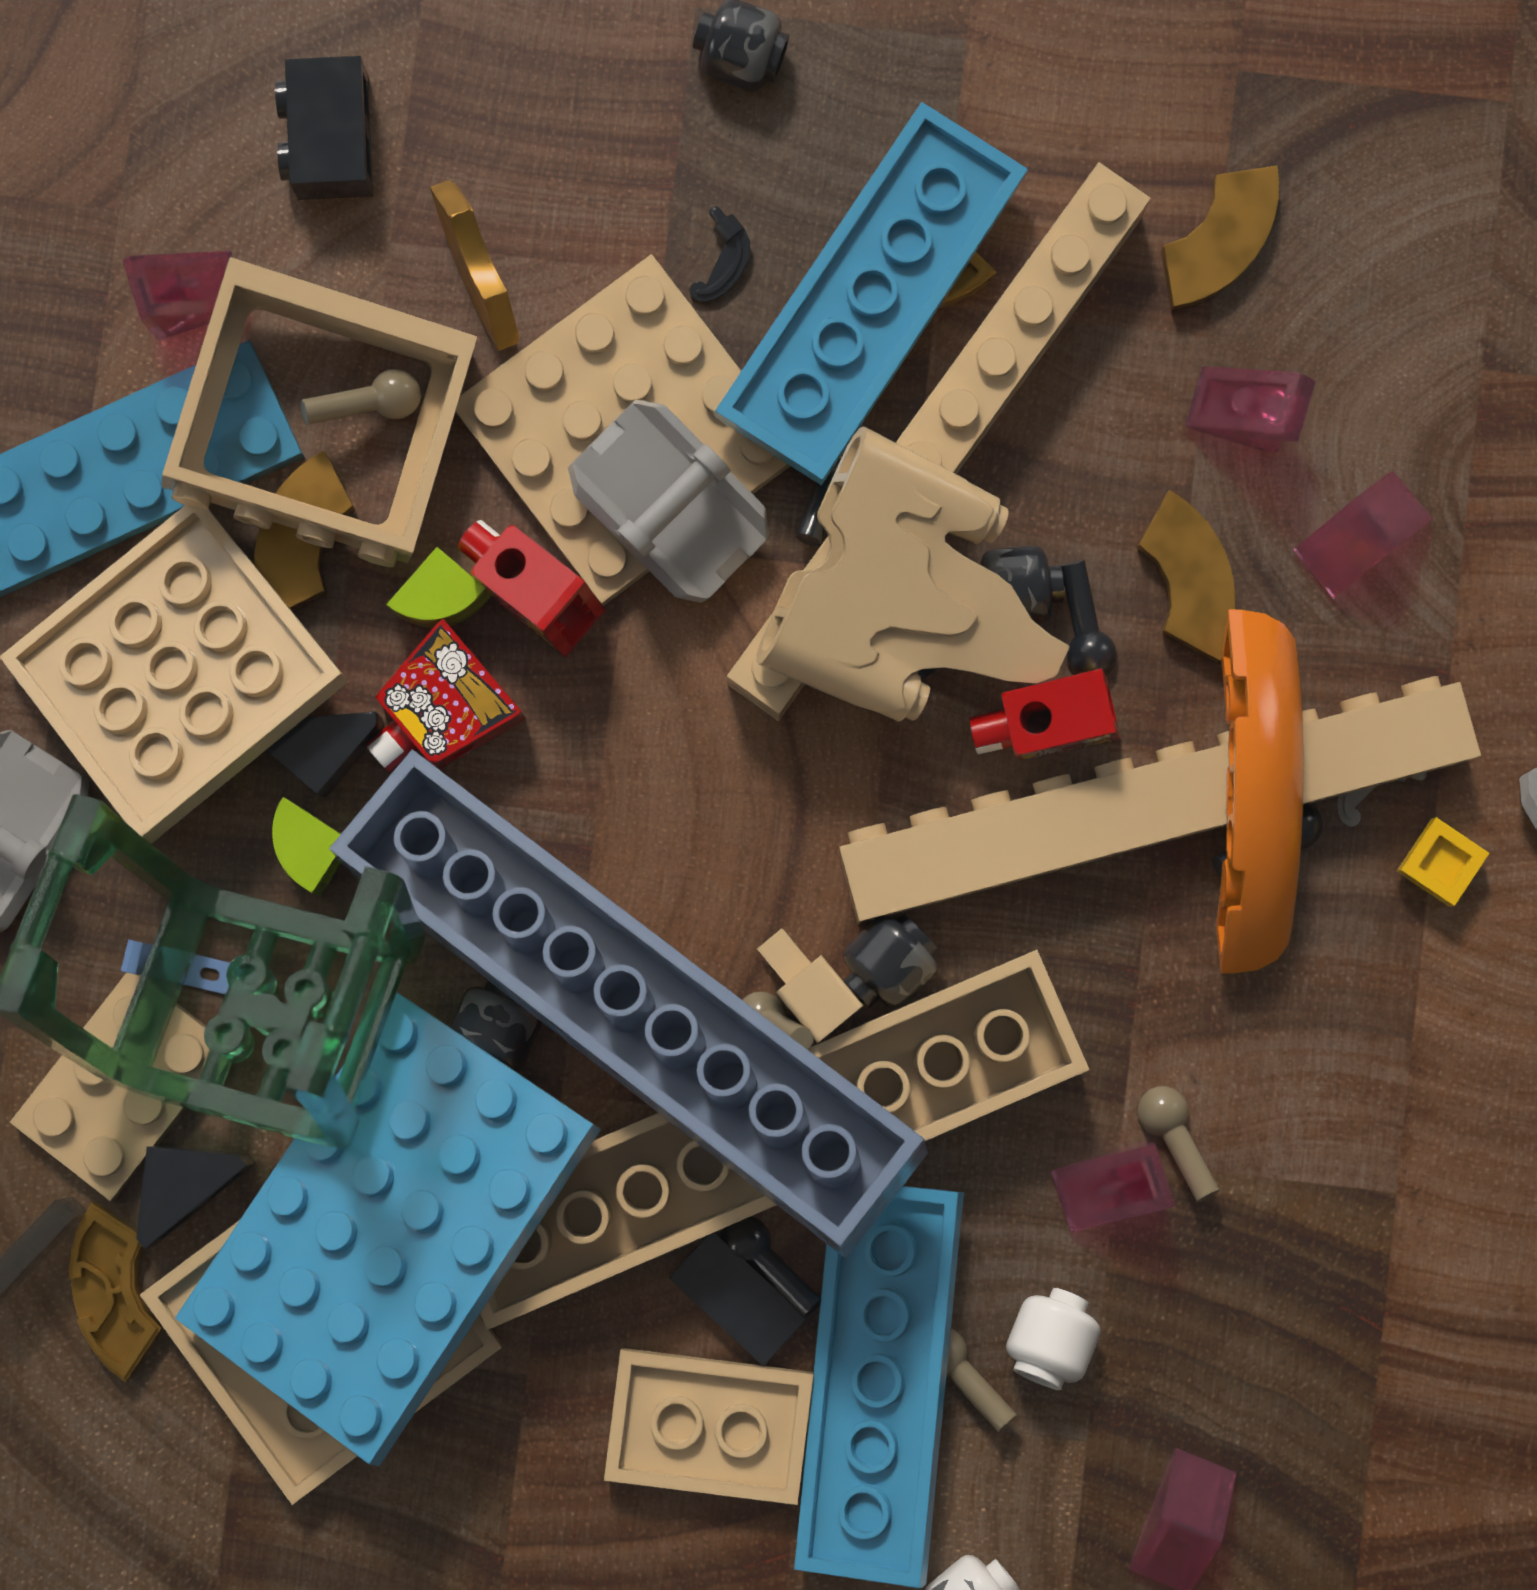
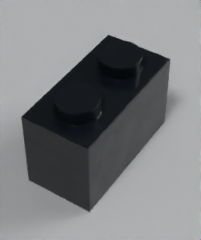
[275,56,373,200]

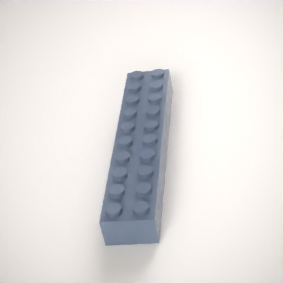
[329,749,928,1258]

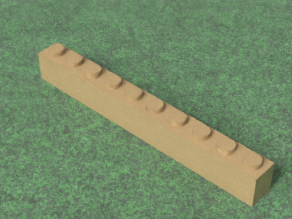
[727,162,1151,721]
[838,676,1481,924]

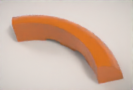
[1216,609,1304,974]

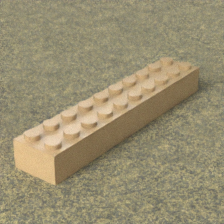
[480,950,1089,1330]

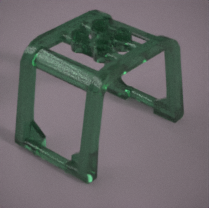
[0,794,425,1148]

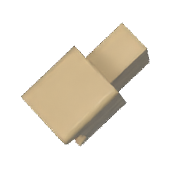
[757,928,863,1043]

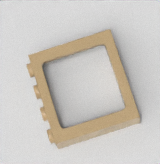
[161,257,477,567]

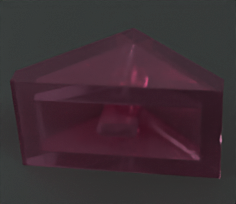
[122,251,233,341]
[1294,470,1433,598]
[1051,1140,1175,1232]
[1128,1447,1237,1590]

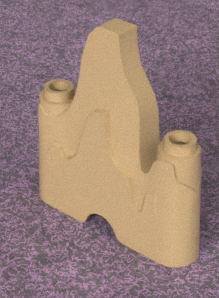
[756,426,1069,722]

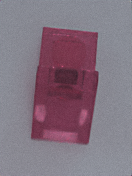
[1185,366,1316,453]

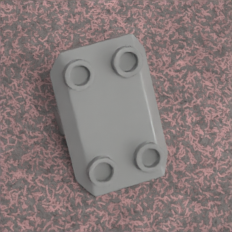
[568,400,769,603]
[0,730,89,932]

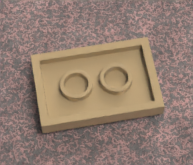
[10,973,234,1201]
[604,1348,813,1505]

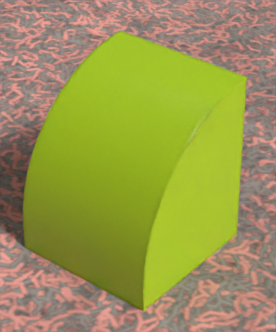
[386,547,490,628]
[272,797,341,896]

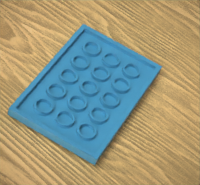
[175,990,601,1466]

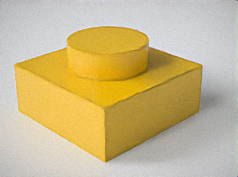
[1396,817,1490,907]

